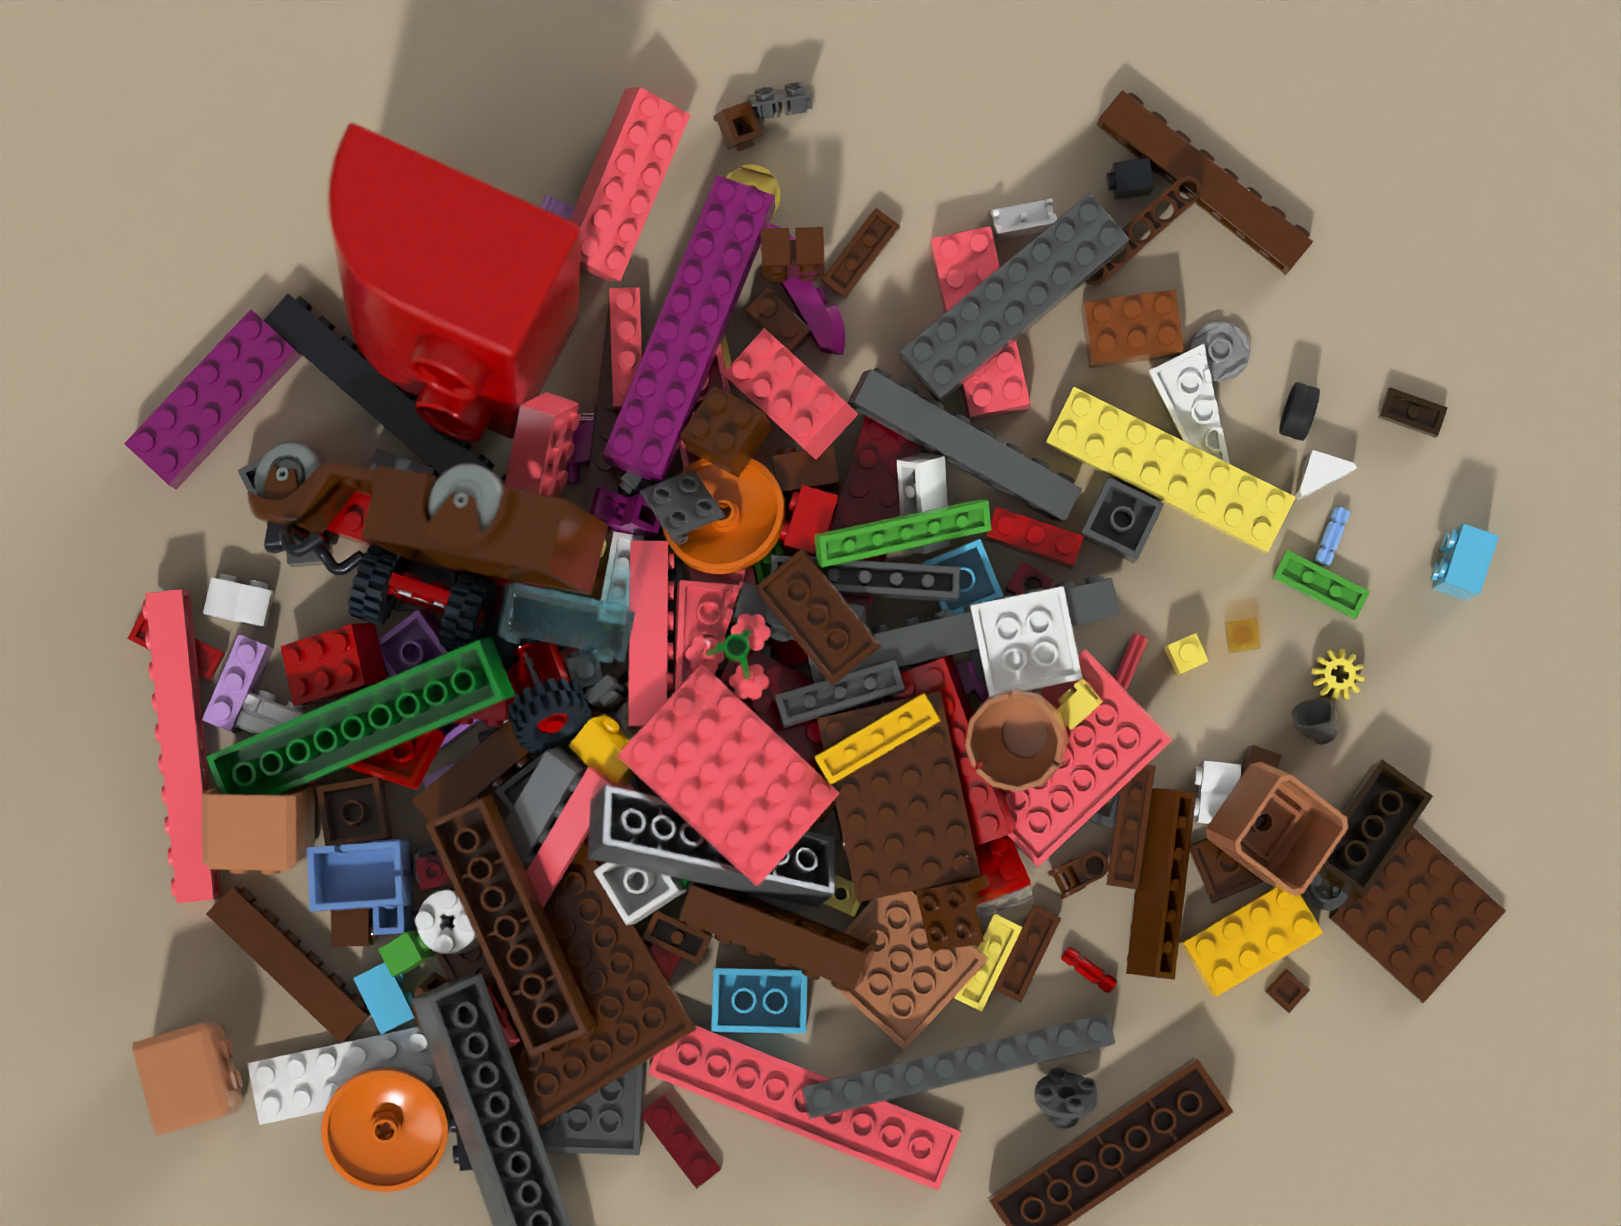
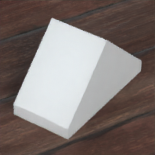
[1295,450,1357,500]

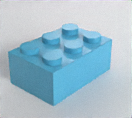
[712,968,808,1034]

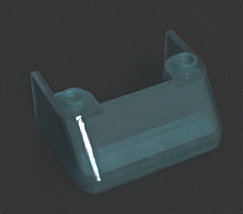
[497,580,635,663]

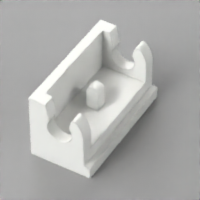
[990,198,1057,241]

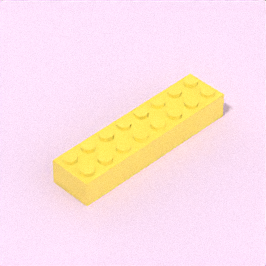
[1045,387,1296,553]

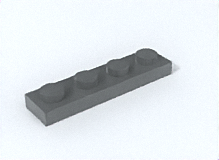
[775,660,905,728]

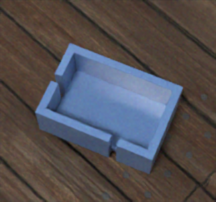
[307,841,412,911]

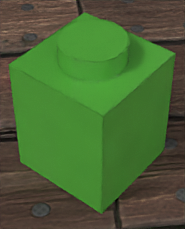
[378,929,435,977]

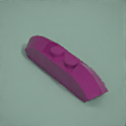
[760,223,845,355]

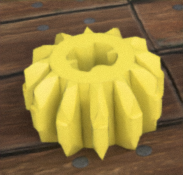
[1311,649,1365,701]

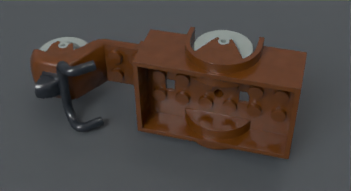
[247,441,608,595]

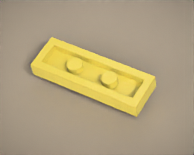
[954,914,1022,1012]

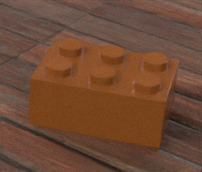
[1081,289,1184,368]

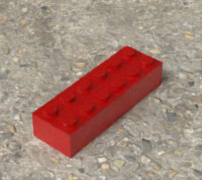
[893,655,1017,846]

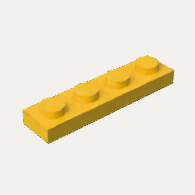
[814,693,940,785]

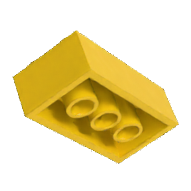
[1179,886,1323,997]

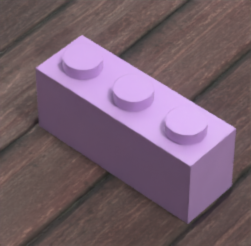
[202,634,273,734]

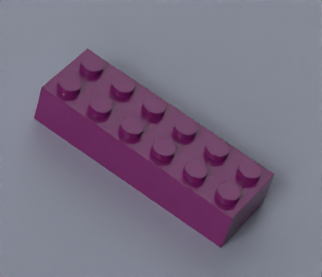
[124,309,302,490]

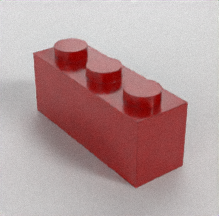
[984,507,1084,569]

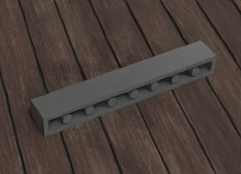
[847,368,1082,523]

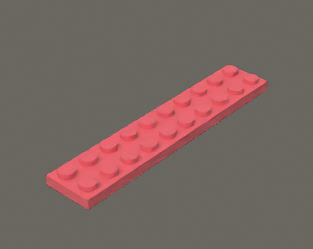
[647,1024,961,1191]

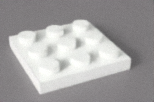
[970,586,1082,697]

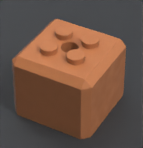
[1206,762,1348,896]
[202,784,315,874]
[133,1021,244,1136]

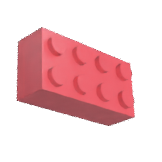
[723,328,858,460]
[504,392,580,498]

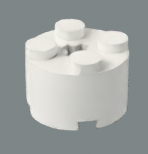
[415,890,479,954]

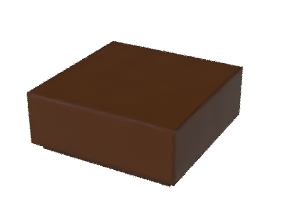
[1265,969,1310,1013]

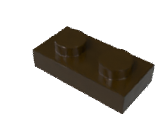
[1378,387,1448,438]

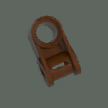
[1047,851,1109,900]

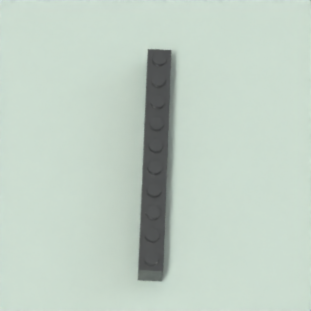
[808,573,1120,684]
[801,1013,1116,1120]

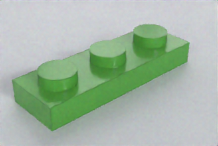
[1272,550,1370,620]

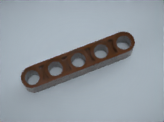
[1086,175,1202,286]

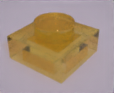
[1224,618,1261,653]

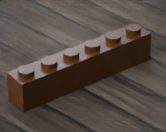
[1126,788,1196,980]
[206,886,371,1043]

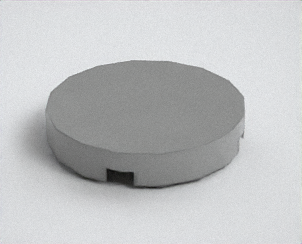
[1189,321,1250,382]

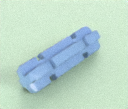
[1314,507,1350,566]

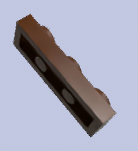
[821,208,900,300]
[993,904,1061,1002]

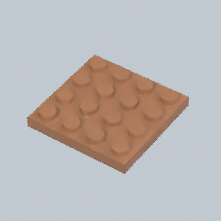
[827,890,989,1051]

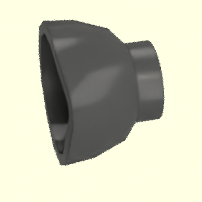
[1292,698,1338,745]

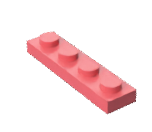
[609,287,642,410]

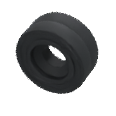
[1279,382,1320,441]

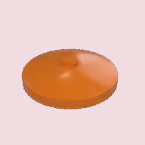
[662,458,786,574]
[321,1067,449,1192]

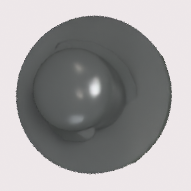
[1034,1068,1098,1128]

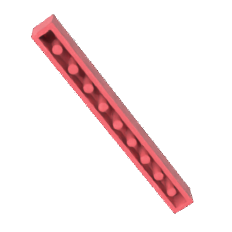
[142,589,222,903]

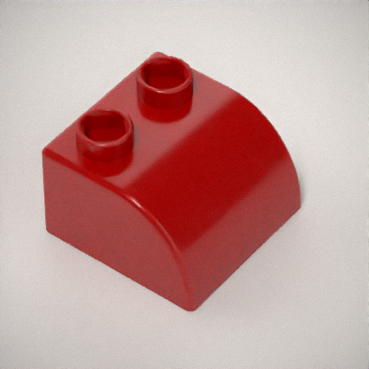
[328,123,581,442]

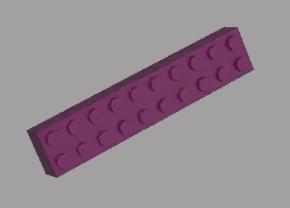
[602,175,775,483]

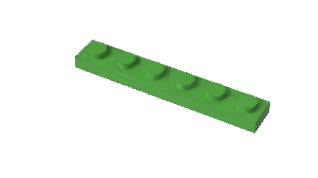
[814,499,991,567]

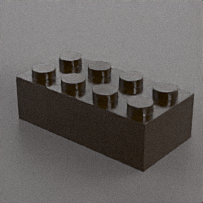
[1318,759,1433,901]

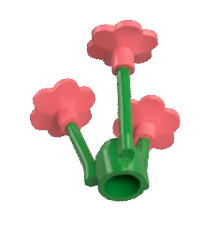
[685,613,771,700]

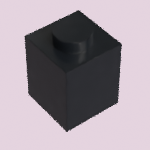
[1106,158,1154,199]

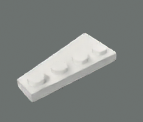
[1148,344,1230,464]

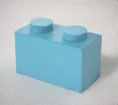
[353,962,415,1034]

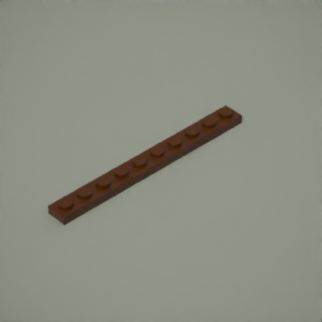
[574,302,621,601]

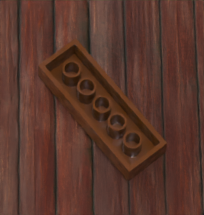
[679,882,876,991]

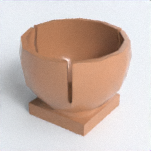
[965,689,1070,792]

